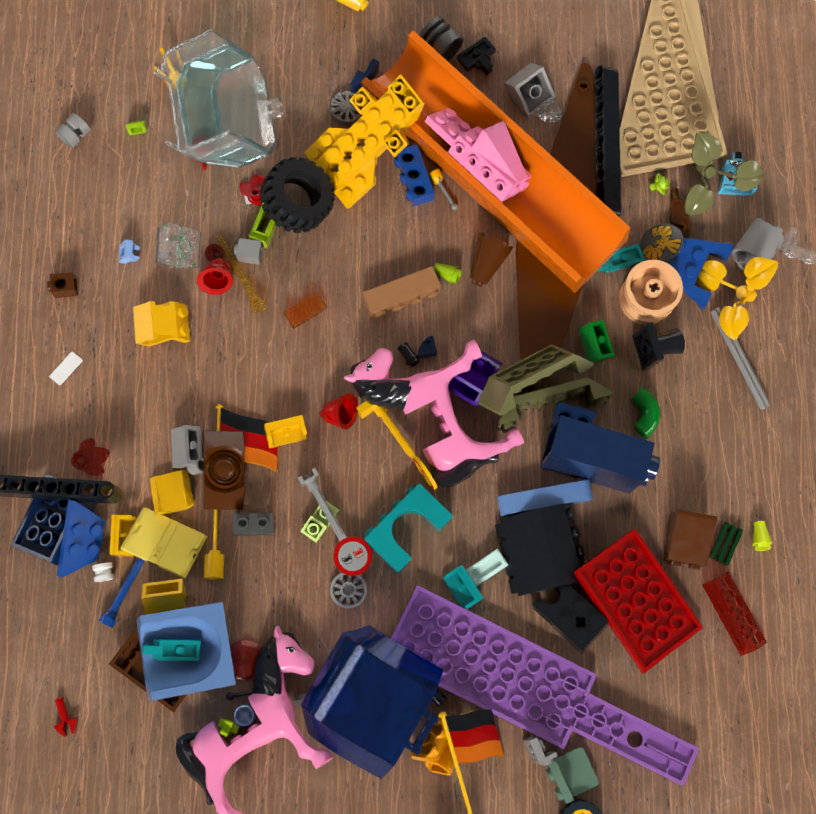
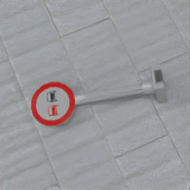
[298,468,372,576]

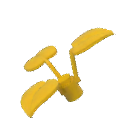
[698,257,779,340]

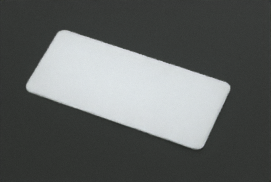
[49,352,83,385]

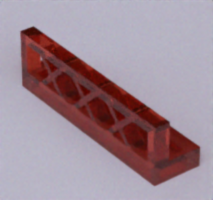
[702,571,767,656]

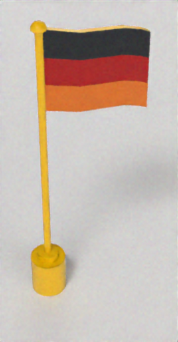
[204,404,278,580]
[439,709,504,814]

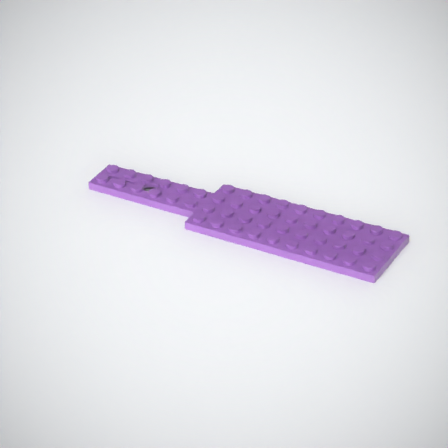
[382,585,699,786]

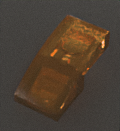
[284,292,327,329]

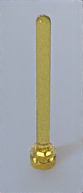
[216,235,267,313]

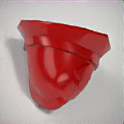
[196,258,234,295]
[319,393,358,430]

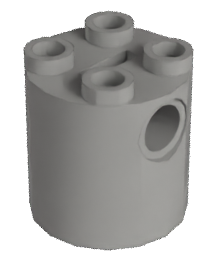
[731,218,784,270]

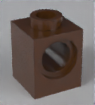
[47,272,78,298]

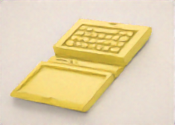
[120,507,207,579]

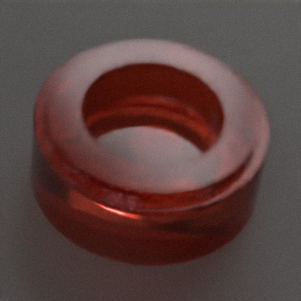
[205,244,224,262]

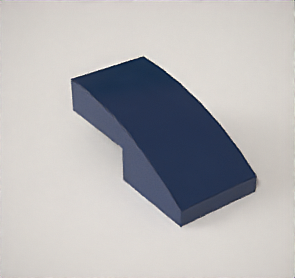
[350,59,379,93]

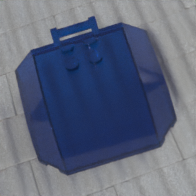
[301,625,443,779]

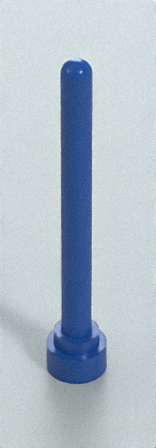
[98,557,145,628]

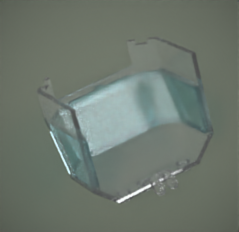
[154,29,285,168]

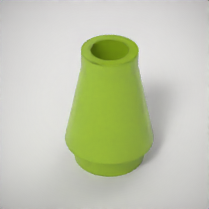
[434,262,462,284]

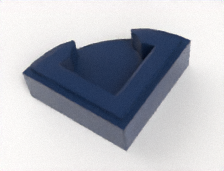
[418,336,437,359]

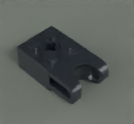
[532,584,609,654]

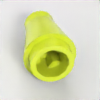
[752,521,772,551]

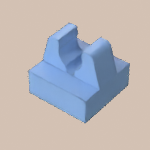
[119,239,140,264]

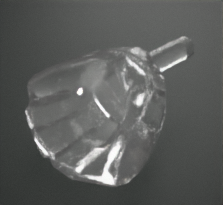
[527,99,563,122]

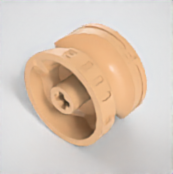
[619,260,683,325]

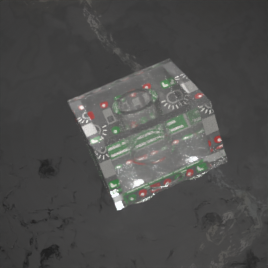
[155,222,201,268]

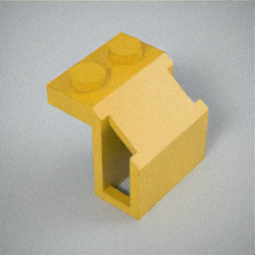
[133,301,190,347]
[141,578,187,615]

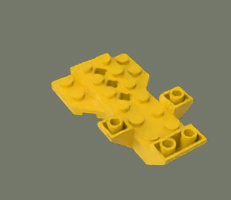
[304,74,425,209]

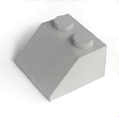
[504,63,556,117]

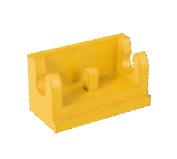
[264,415,307,448]
[109,515,137,556]

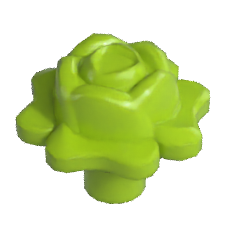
[650,173,670,195]

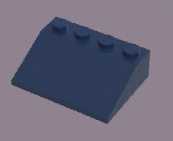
[11,474,97,566]

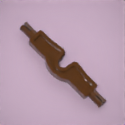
[669,188,691,239]

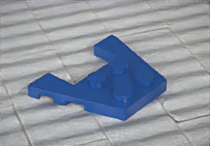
[666,238,734,310]

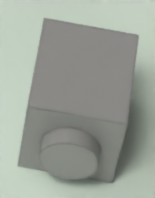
[234,238,263,265]

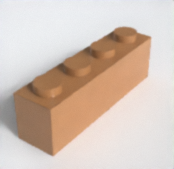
[362,266,441,318]

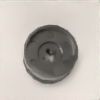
[419,16,464,62]

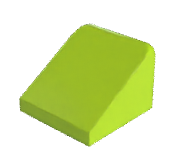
[126,120,147,136]

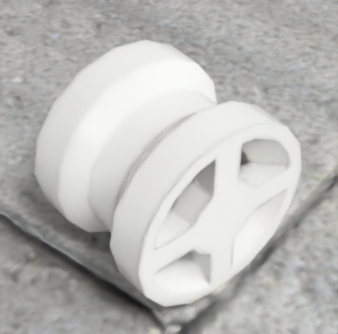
[92,562,114,582]

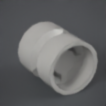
[55,113,91,148]

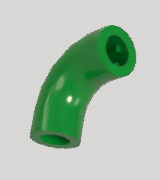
[631,386,661,439]

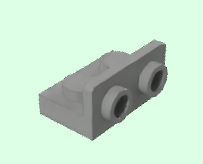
[523,737,558,766]

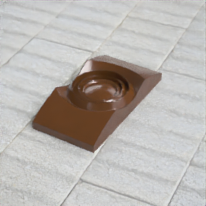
[203,431,245,510]
[109,631,186,713]

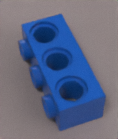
[394,144,435,206]

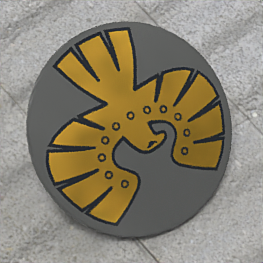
[640,224,684,262]

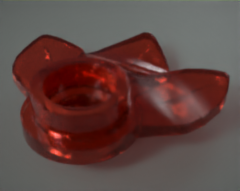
[71,438,110,476]

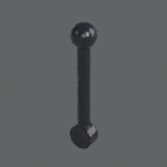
[226,691,252,700]

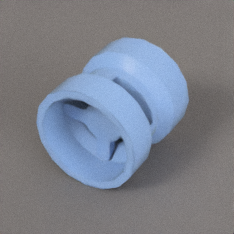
[234,705,256,726]

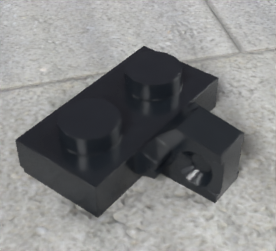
[456,37,496,75]

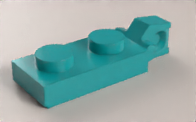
[596,244,645,273]
[142,638,201,661]

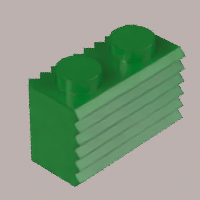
[578,320,615,364]

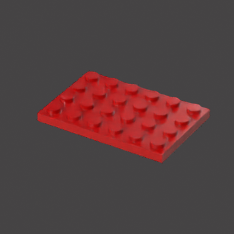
[573,529,703,673]

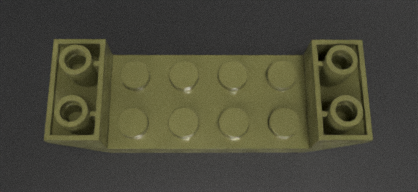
[478,344,594,416]
[496,377,613,433]

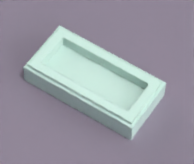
[466,549,509,587]

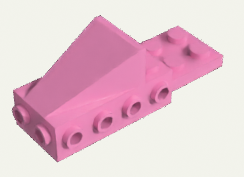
[425,108,532,202]

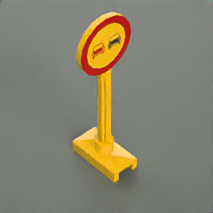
[356,401,437,490]

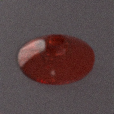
[230,640,261,680]

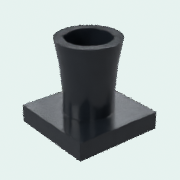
[632,323,685,371]

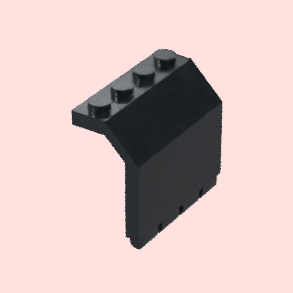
[495,504,585,596]

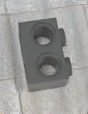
[233,513,275,536]

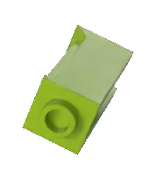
[248,203,277,249]

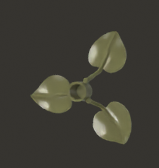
[685,132,764,216]

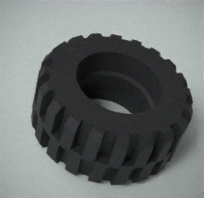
[260,157,335,233]

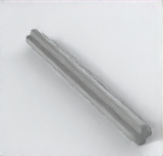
[711,307,771,410]

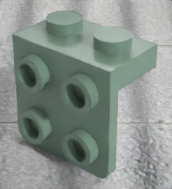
[545,747,599,804]

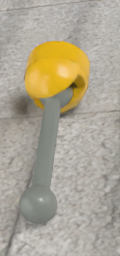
[428,169,458,210]

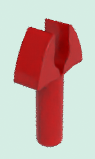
[54,697,78,737]

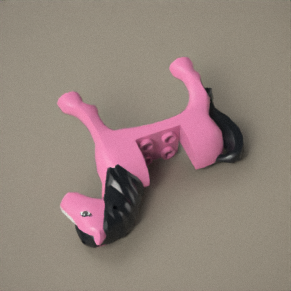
[344,339,524,487]
[176,626,333,814]

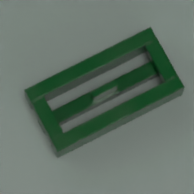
[709,522,743,566]

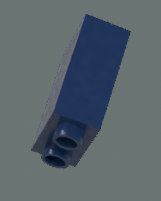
[540,416,660,494]

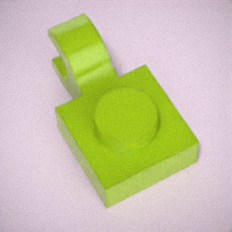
[218,718,241,737]

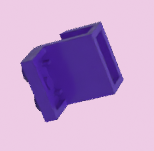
[449,350,503,407]

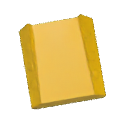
[150,470,195,515]

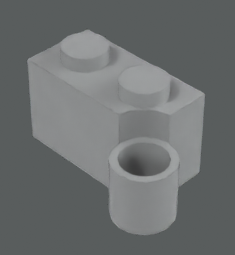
[171,425,203,475]

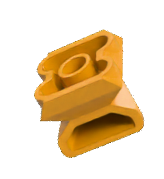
[410,719,455,776]

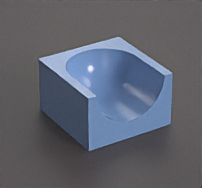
[136,602,236,702]

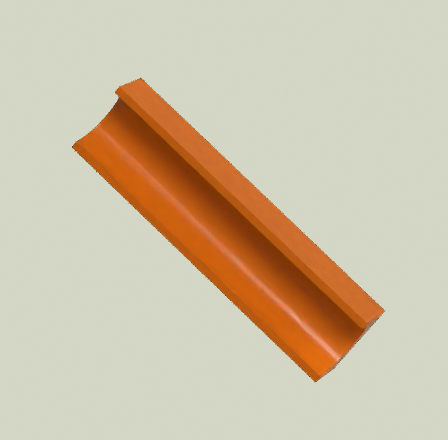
[361,30,631,293]

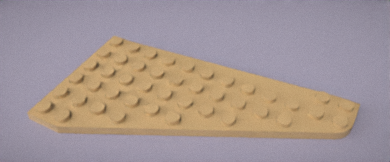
[620,0,728,177]

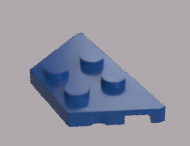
[56,499,105,577]

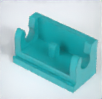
[443,565,484,610]

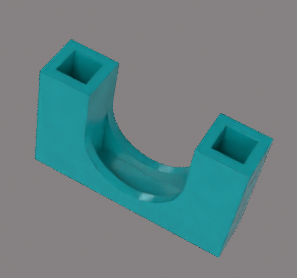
[364,483,453,574]

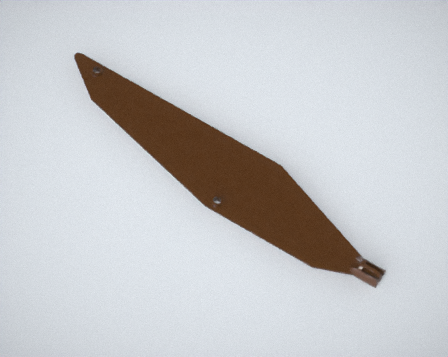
[515,63,596,393]

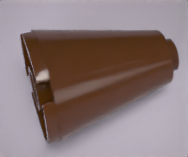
[469,232,513,287]

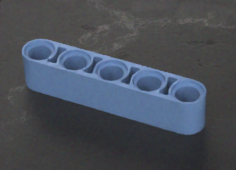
[497,480,594,517]

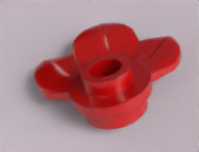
[239,174,265,205]

